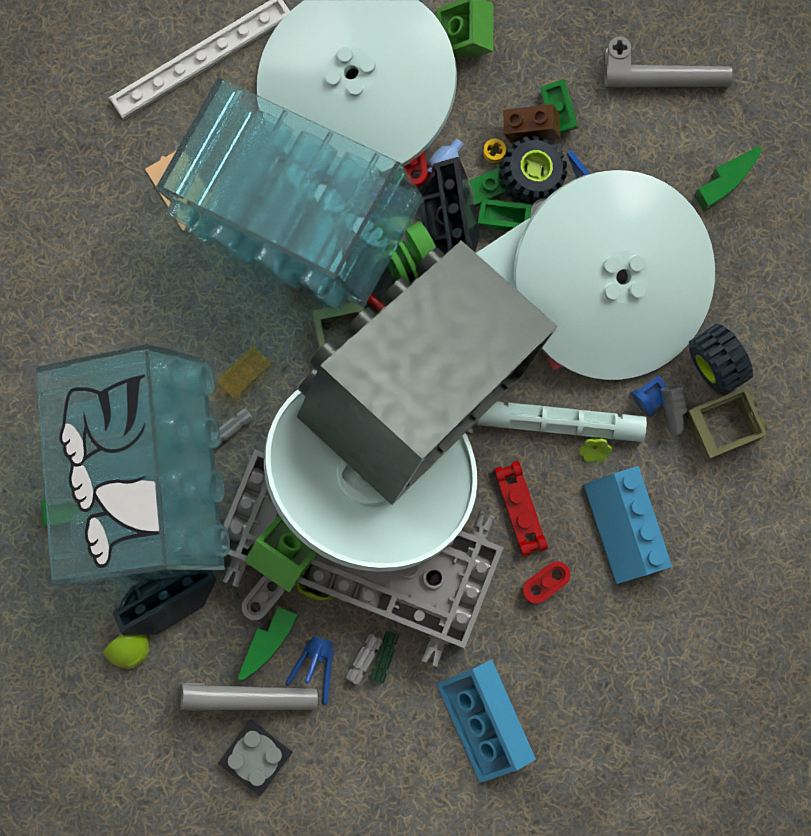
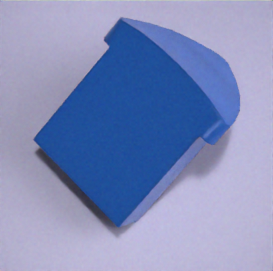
[631,375,667,417]

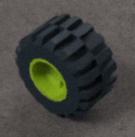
[498,136,567,205]
[688,324,753,395]

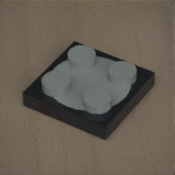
[218,720,293,796]

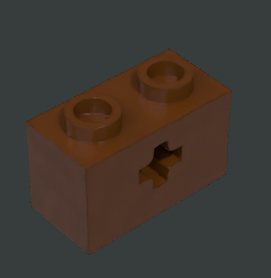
[503,104,561,143]

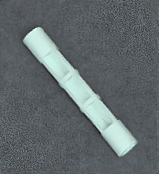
[478,401,647,442]

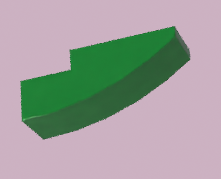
[694,146,762,212]
[478,199,532,232]
[238,607,299,680]

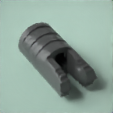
[661,385,688,436]

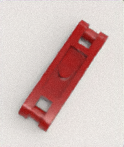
[493,460,548,557]

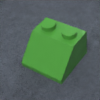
[436,0,493,57]
[245,515,318,592]

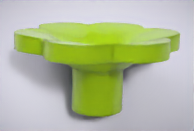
[579,437,612,462]

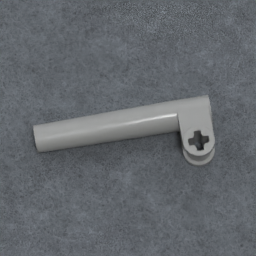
[604,36,733,87]
[180,683,318,711]

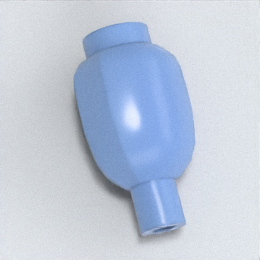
[428,139,463,175]

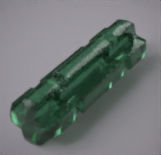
[371,631,399,683]

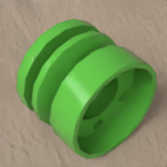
[382,221,436,282]

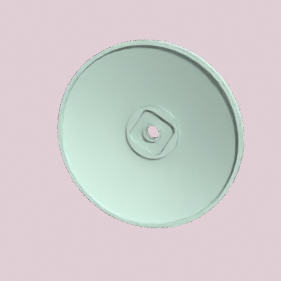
[257,0,457,181]
[513,170,715,380]
[264,390,477,572]

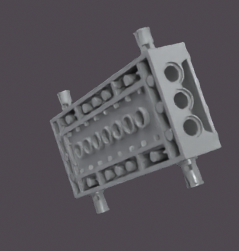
[214,449,504,667]

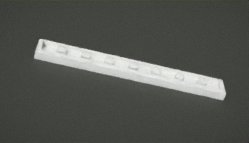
[109,0,290,120]

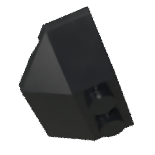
[418,157,480,254]
[113,558,217,635]

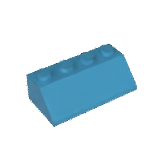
[583,466,672,584]
[437,660,536,783]

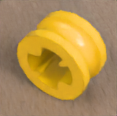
[483,138,506,164]

